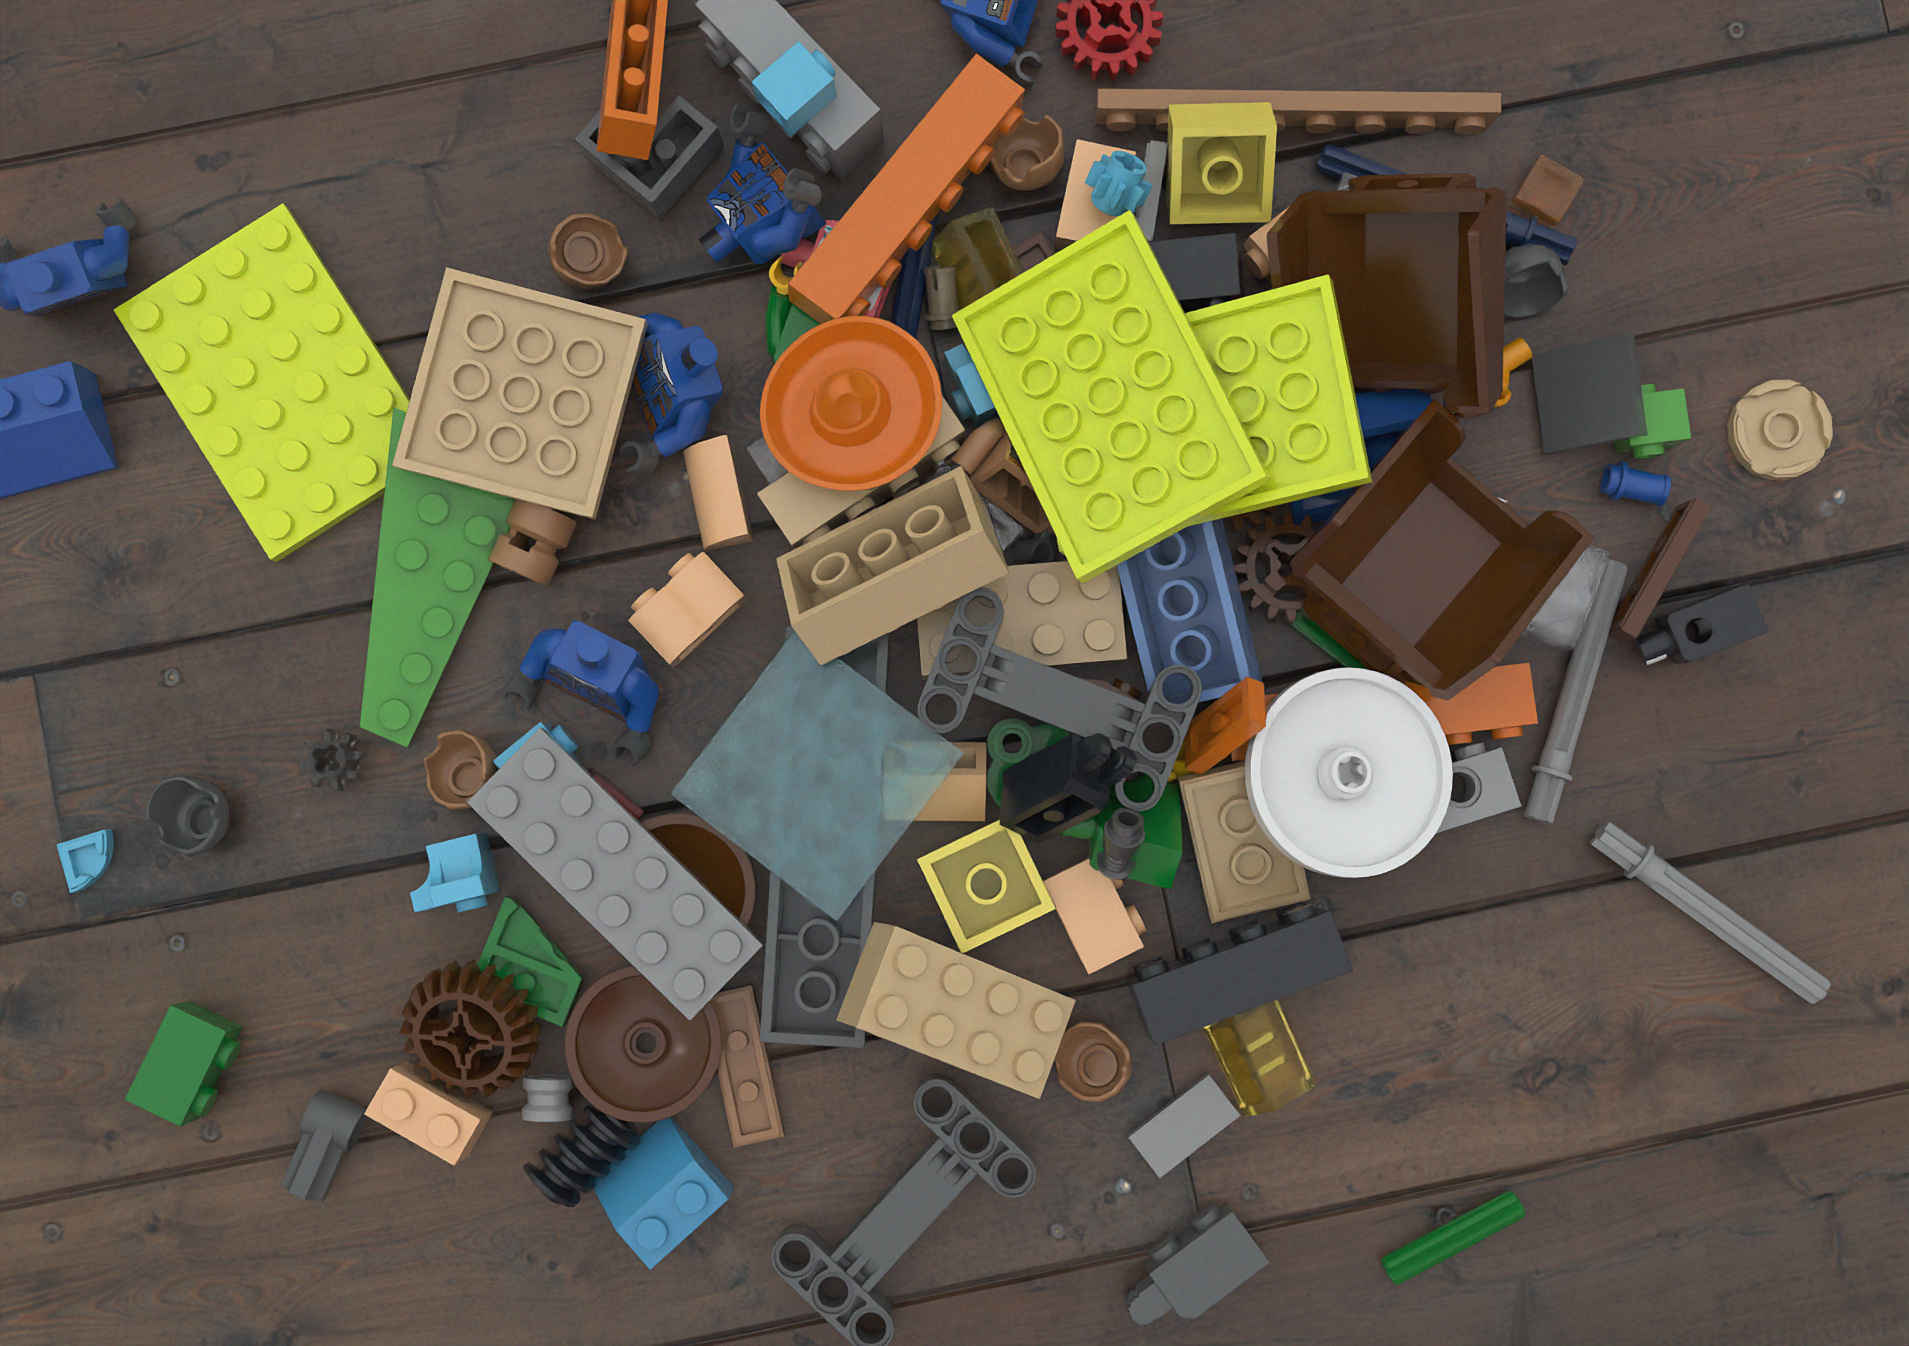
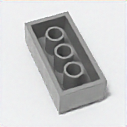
[695,0,884,181]

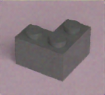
[575,95,724,220]

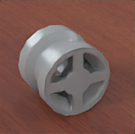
[522,1074,575,1122]

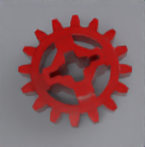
[1055,0,1164,81]

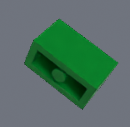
[125,1001,243,1126]

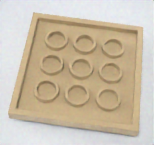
[392,267,648,520]

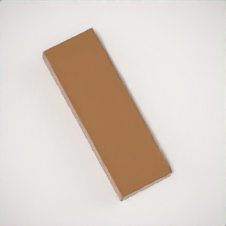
[710,984,785,1148]

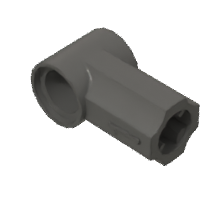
[281,1089,368,1202]

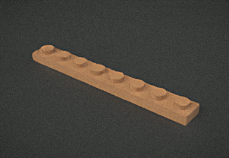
[1095,89,1501,135]

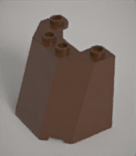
[1267,173,1506,418]
[1290,399,1595,701]

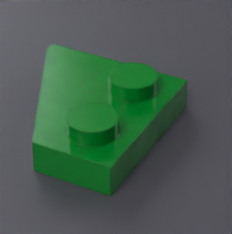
[478,896,585,1027]

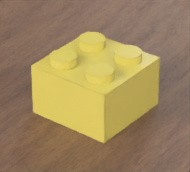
[1165,102,1277,224]
[917,819,1056,954]

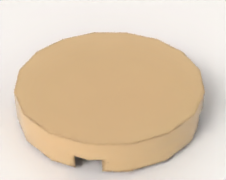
[1727,379,1833,480]

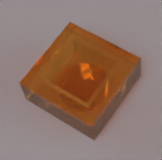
[1512,154,1585,227]

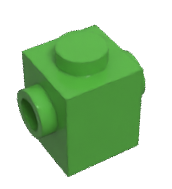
[1614,384,1691,460]

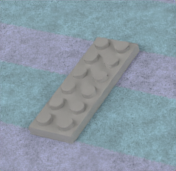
[467,728,764,1020]

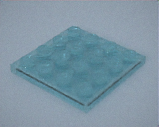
[670,631,964,921]

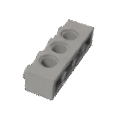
[1435,742,1521,834]

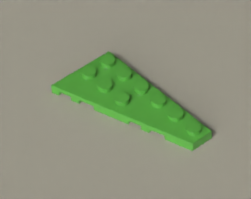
[360,407,515,748]

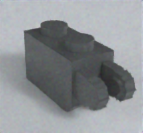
[1124,1203,1270,1326]

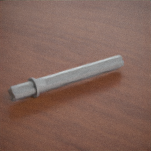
[1524,559,1628,824]
[1590,820,1831,1004]

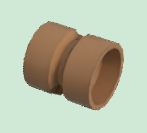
[487,499,578,587]

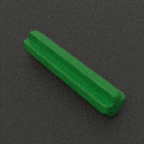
[1381,1191,1526,1285]

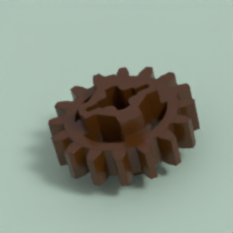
[1234,513,1315,625]

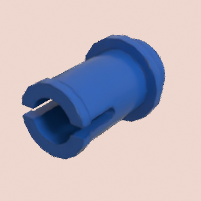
[1600,461,1671,507]

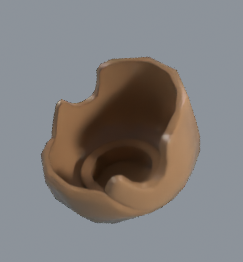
[989,115,1065,191]
[548,213,628,290]
[424,729,499,811]
[1054,1022,1132,1102]

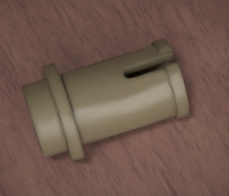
[923,264,961,330]

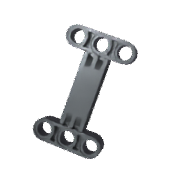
[917,587,1202,811]
[771,1073,1036,1346]

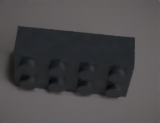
[1125,902,1353,1046]

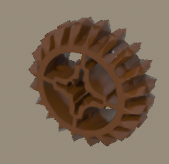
[399,959,542,1099]

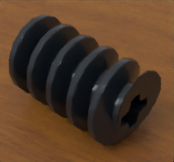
[523,1104,641,1207]

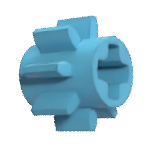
[1085,151,1153,216]

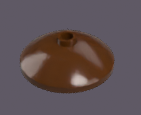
[641,813,756,926]
[565,966,722,1122]

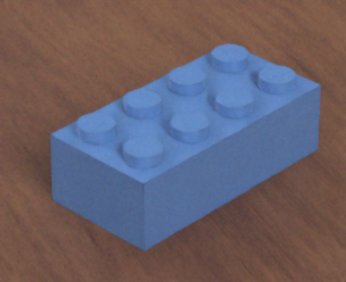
[1117,518,1263,704]

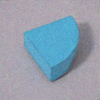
[56,829,114,893]

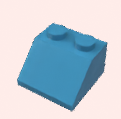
[593,1116,735,1270]

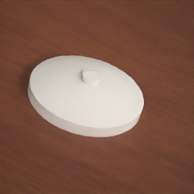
[1245,668,1453,878]

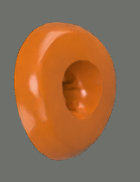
[760,316,942,491]

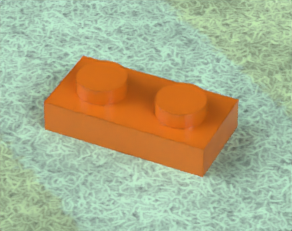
[1184,676,1267,775]

